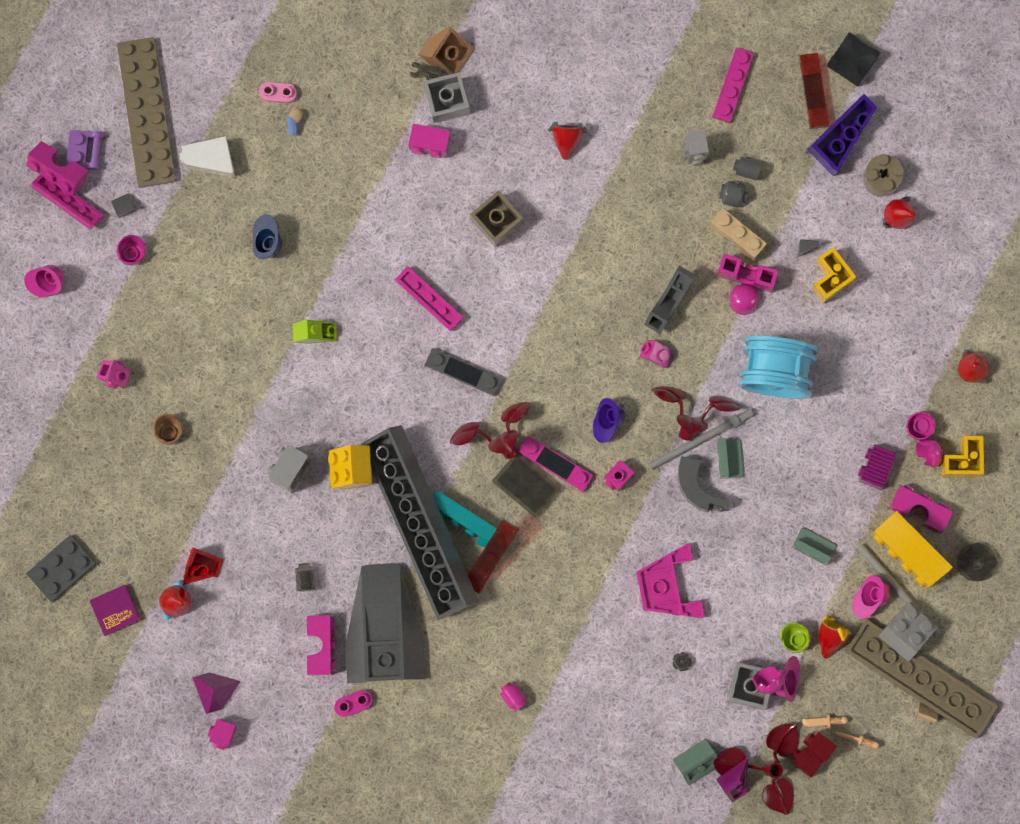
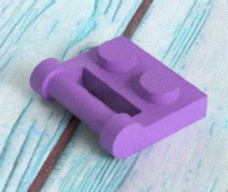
[66,130,104,170]

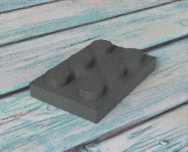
[26,535,96,602]

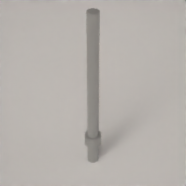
[649,409,753,470]
[858,544,941,637]

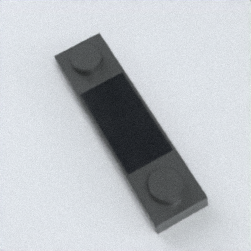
[424,348,502,396]

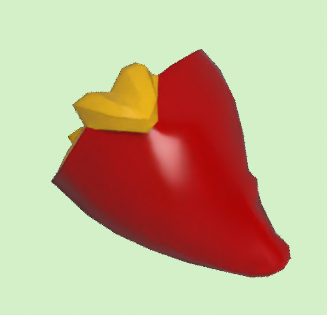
[819,616,851,659]

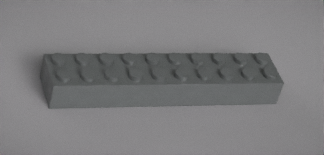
[361,425,479,620]

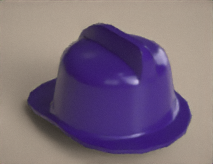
[593,398,625,443]

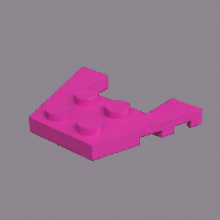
[636,543,705,618]

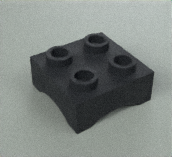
[827,32,881,87]

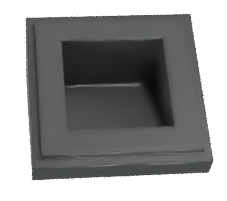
[111,193,136,218]
[797,239,819,257]

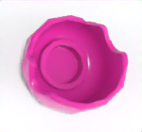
[117,235,145,266]
[730,284,758,315]
[906,412,936,441]
[916,439,943,468]
[752,666,784,694]

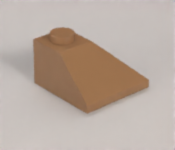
[418,26,474,75]

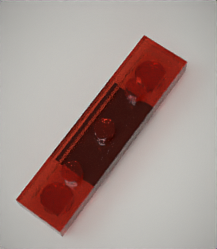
[799,53,829,129]
[468,518,520,594]

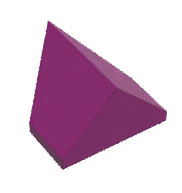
[193,673,240,714]
[716,758,748,803]

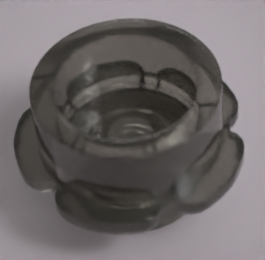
[672,652,692,671]

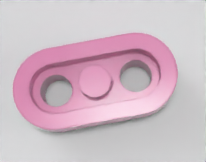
[259,82,297,104]

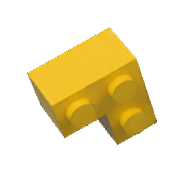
[812,247,856,303]
[941,436,984,477]

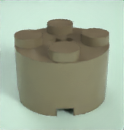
[863,154,904,197]

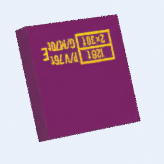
[89,585,141,636]

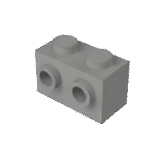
[682,130,709,166]

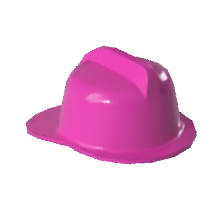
[24,265,65,297]
[852,575,890,619]
[772,656,800,702]

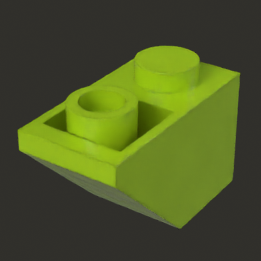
[292,320,337,344]

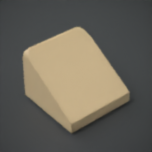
[915,703,938,723]

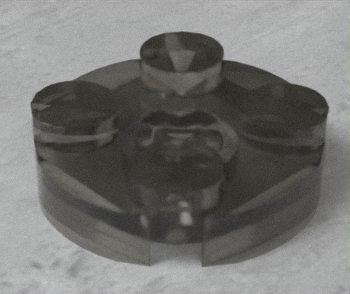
[957,543,997,582]

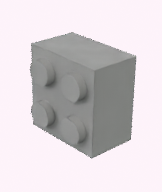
[423,72,470,123]
[268,444,311,494]
[879,602,938,662]
[726,662,770,711]

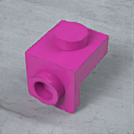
[640,340,674,368]

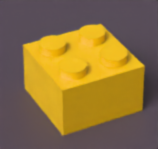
[328,445,372,489]

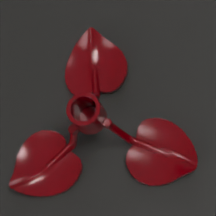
[651,386,741,441]
[450,402,530,459]
[713,723,798,815]

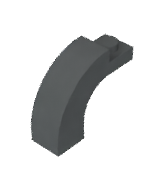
[644,265,696,334]
[677,456,730,512]

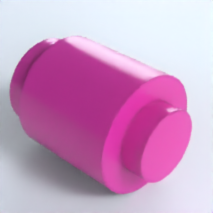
[500,682,527,712]

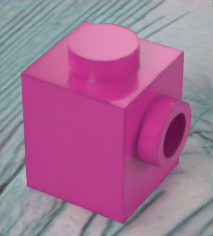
[604,460,634,491]
[208,719,237,750]

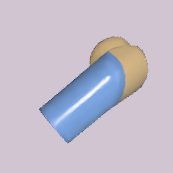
[287,108,303,135]

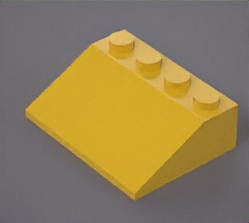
[872,511,953,588]

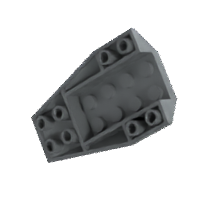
[345,564,425,683]

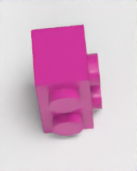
[408,123,451,158]

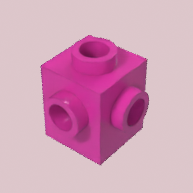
[96,360,131,389]

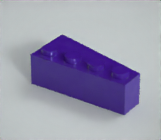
[807,94,877,176]

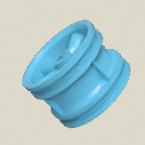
[738,336,818,399]

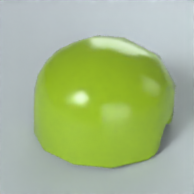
[780,622,811,653]

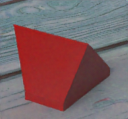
[183,547,224,585]

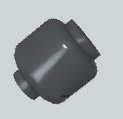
[719,181,748,207]

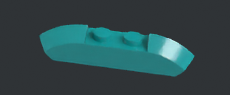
[432,492,507,549]

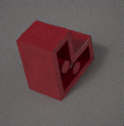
[791,731,837,778]

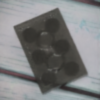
[492,453,561,519]

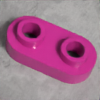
[334,690,373,717]

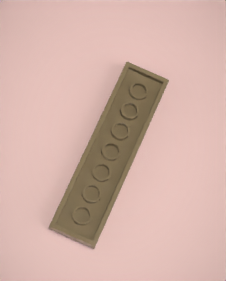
[117,37,176,188]
[844,619,998,739]

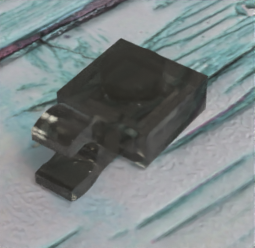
[410,62,444,80]

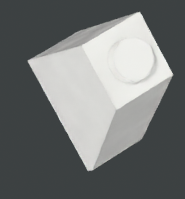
[179,136,235,177]

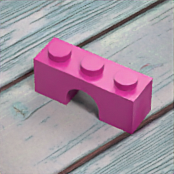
[26,141,88,195]
[716,254,779,293]
[888,485,953,534]
[307,616,336,676]

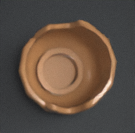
[153,414,182,445]

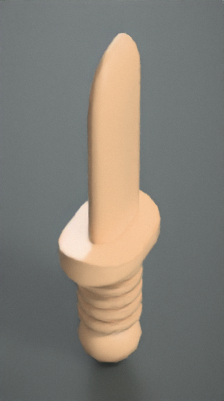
[802,714,848,729]
[835,731,879,749]

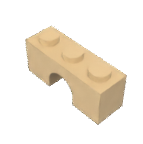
[709,208,767,262]

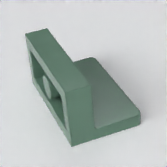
[717,438,743,479]
[792,528,836,566]
[673,739,717,785]

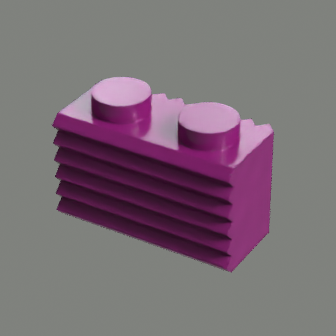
[858,444,896,490]

